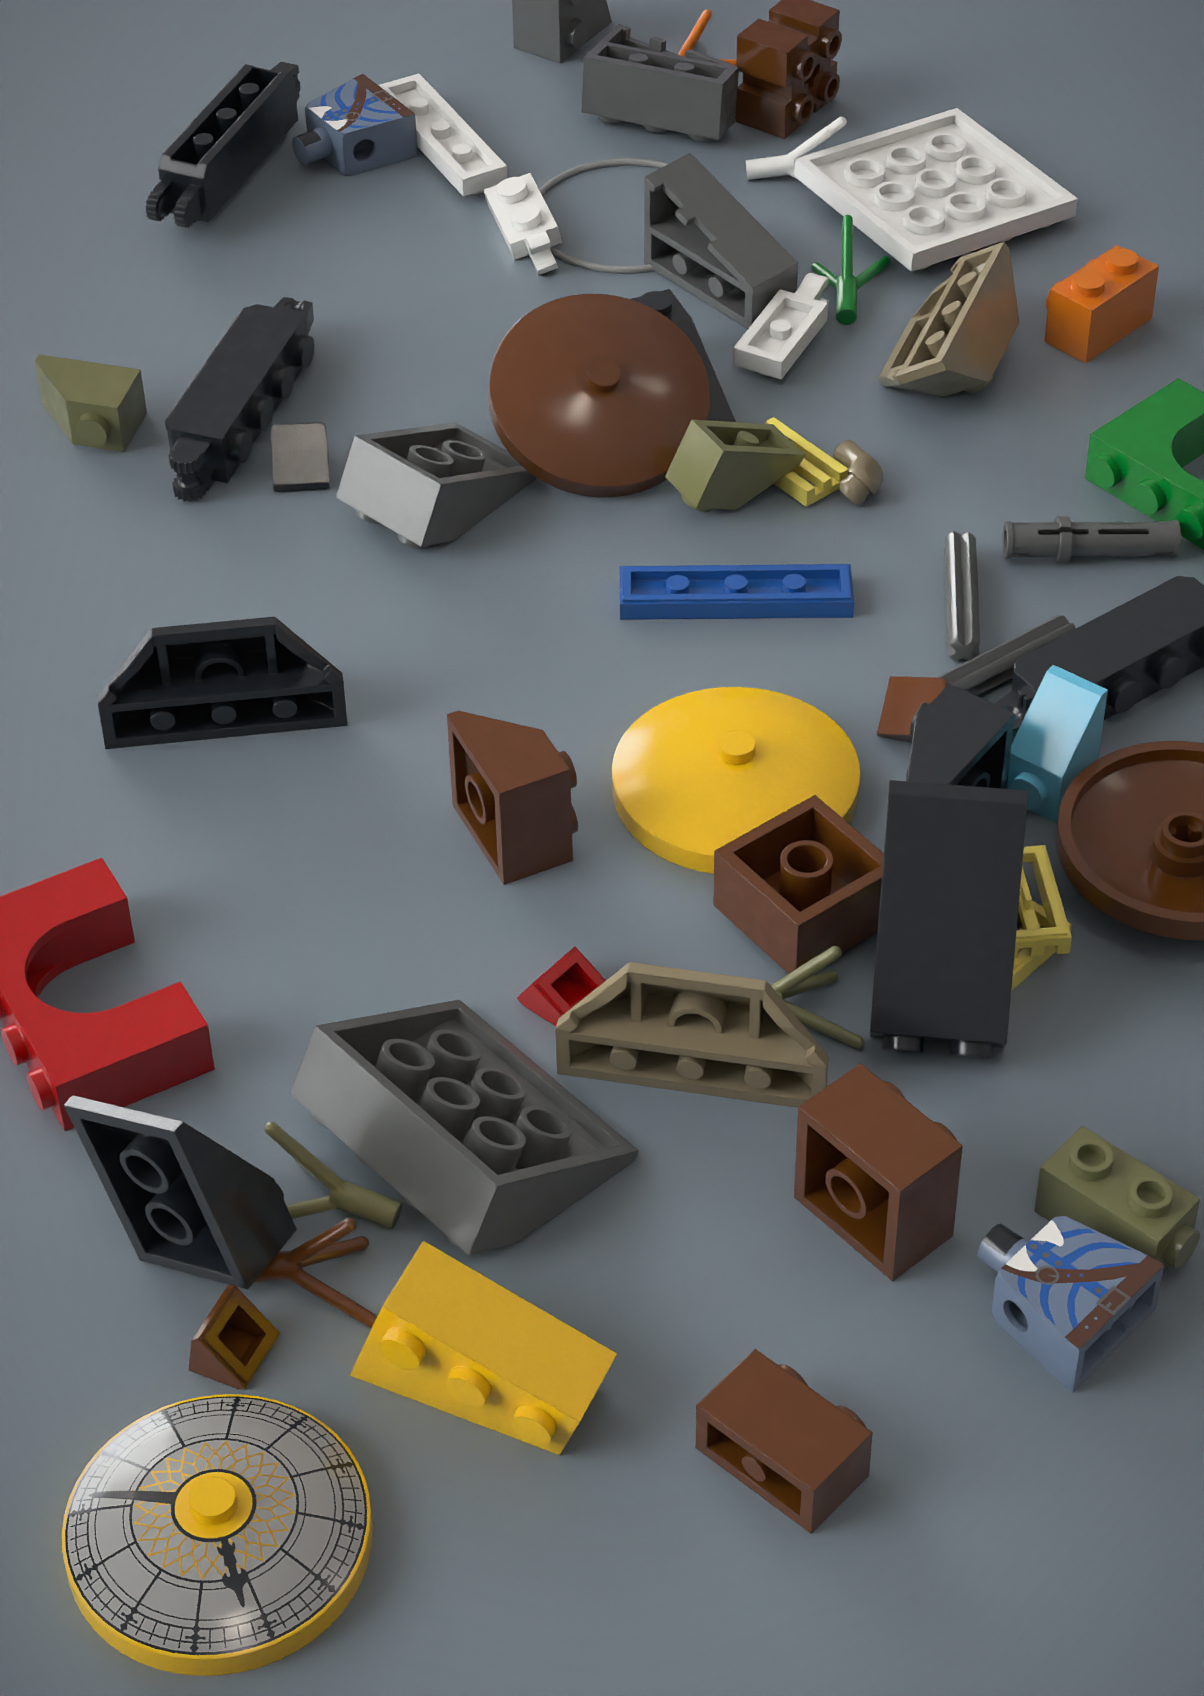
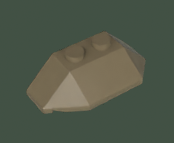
[878,241,1020,397]
[555,962,829,1108]

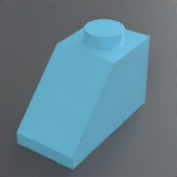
[1007,665,1108,823]

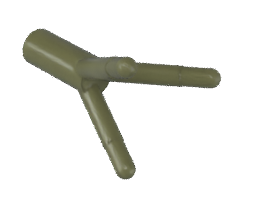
[770,946,864,1049]
[264,1122,403,1229]

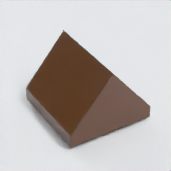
[188,1284,280,1389]

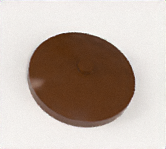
[488,294,710,498]
[1056,741,1204,940]

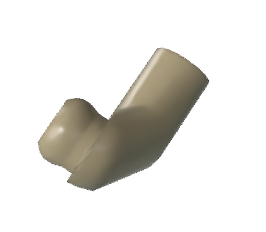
[833,440,883,505]

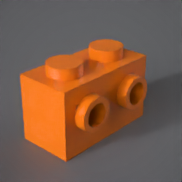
[1044,245,1159,364]

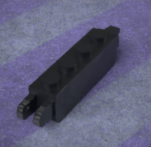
[145,62,301,228]
[165,297,314,502]
[995,576,1204,745]

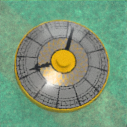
[62,1394,373,1676]

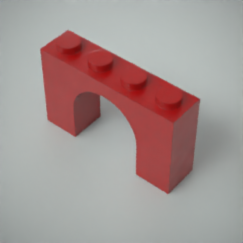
[0,857,215,1131]

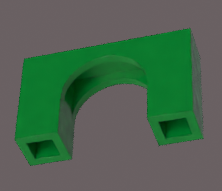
[1085,378,1204,550]

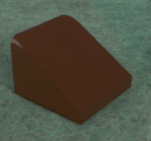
[877,676,949,743]

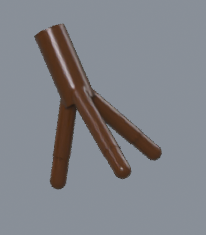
[255,1218,377,1329]

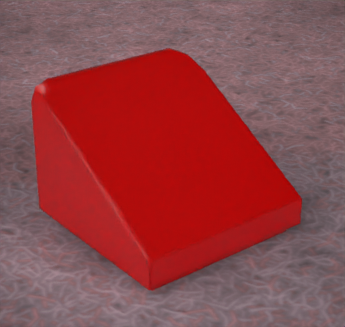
[517,946,606,1026]

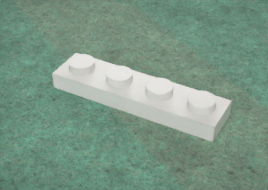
[379,73,507,197]

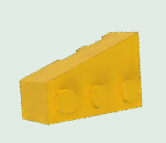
[349,1241,617,1455]

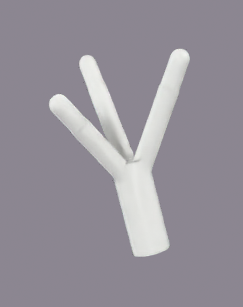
[746,117,847,180]

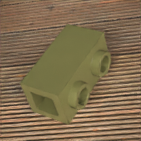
[1034,1126,1200,1273]

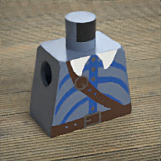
[292,74,418,176]
[977,1216,1164,1393]

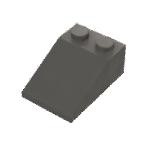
[336,422,537,549]

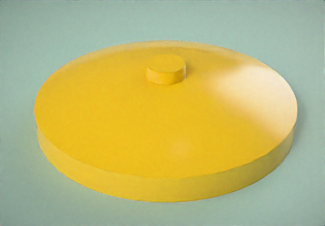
[612,687,860,874]

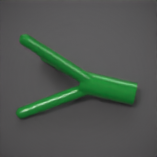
[811,215,890,325]

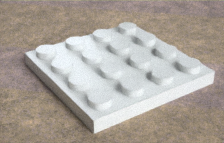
[794,108,1078,272]

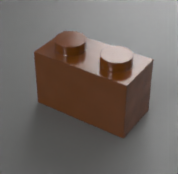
[695,1349,873,1534]

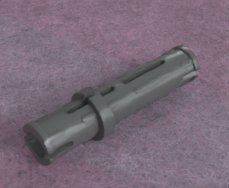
[1002,516,1181,563]

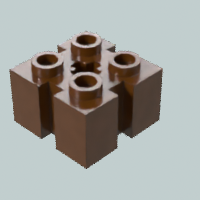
[735,0,842,139]

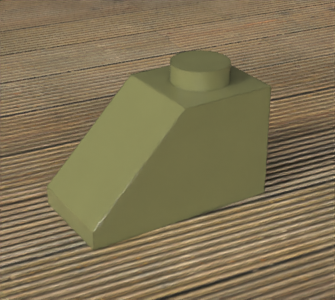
[35,354,147,452]
[665,419,805,512]

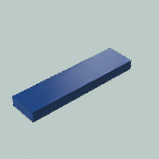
[619,564,854,620]

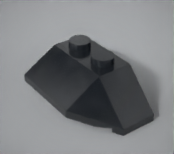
[98,616,348,749]

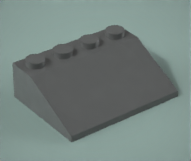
[290,999,639,1256]

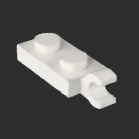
[483,173,562,275]
[733,272,829,379]

